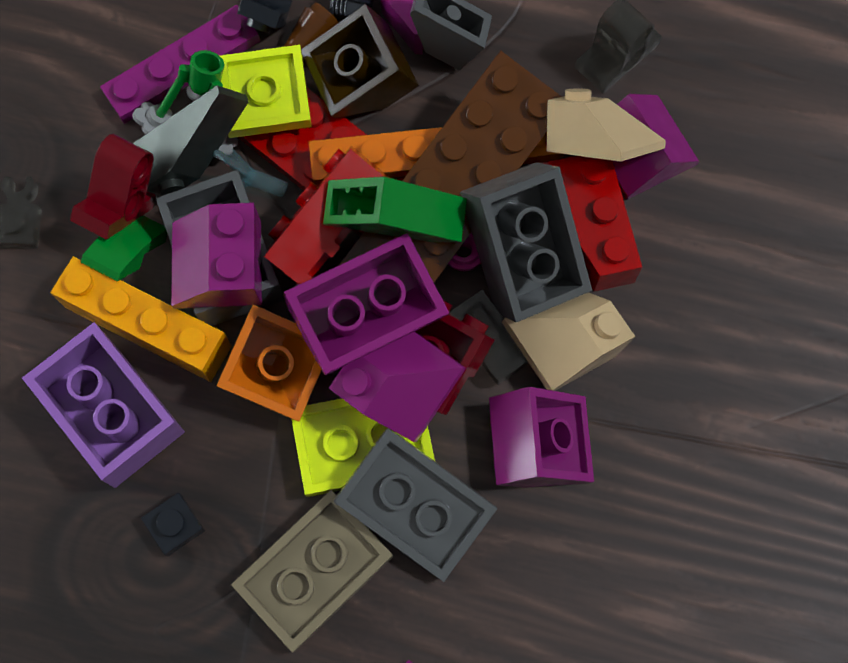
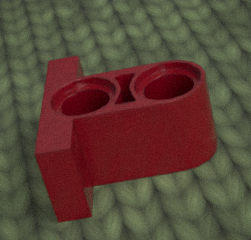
[70,134,156,240]

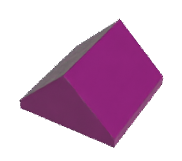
[612,94,699,200]

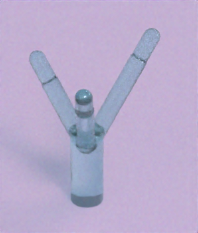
[213,149,288,198]

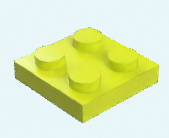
[220,45,312,138]

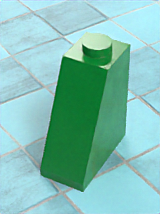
[323,177,467,242]

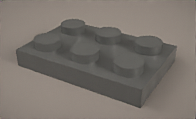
[334,428,497,582]

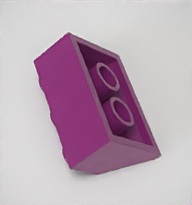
[284,233,449,375]

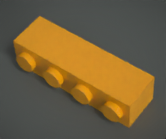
[50,256,232,382]

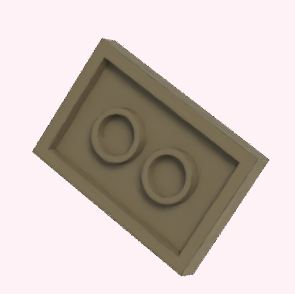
[231,490,394,653]

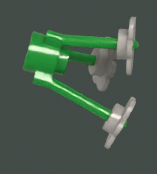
[132,50,238,156]

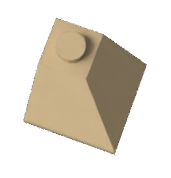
[547,89,666,161]
[502,292,636,391]

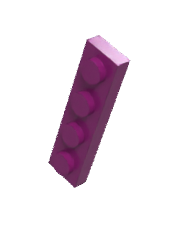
[100,5,260,124]

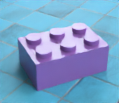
[22,322,185,488]

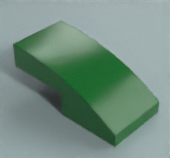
[81,215,168,281]

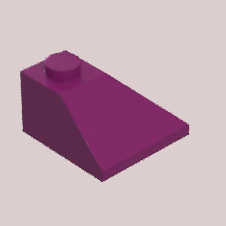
[329,332,466,442]

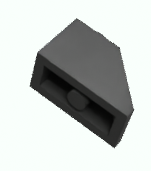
[410,0,492,71]

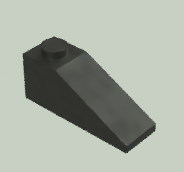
[133,85,249,196]

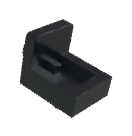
[237,0,293,33]

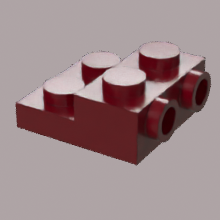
[415,299,495,415]

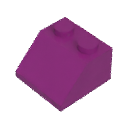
[171,203,262,309]
[489,387,594,488]

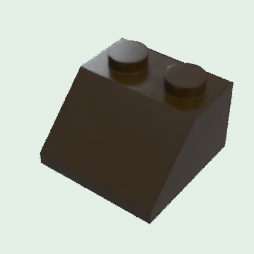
[301,4,419,118]

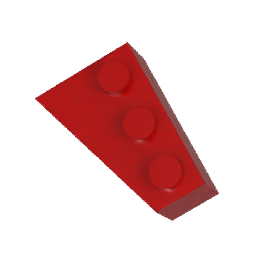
[264,146,389,285]
[543,156,643,292]

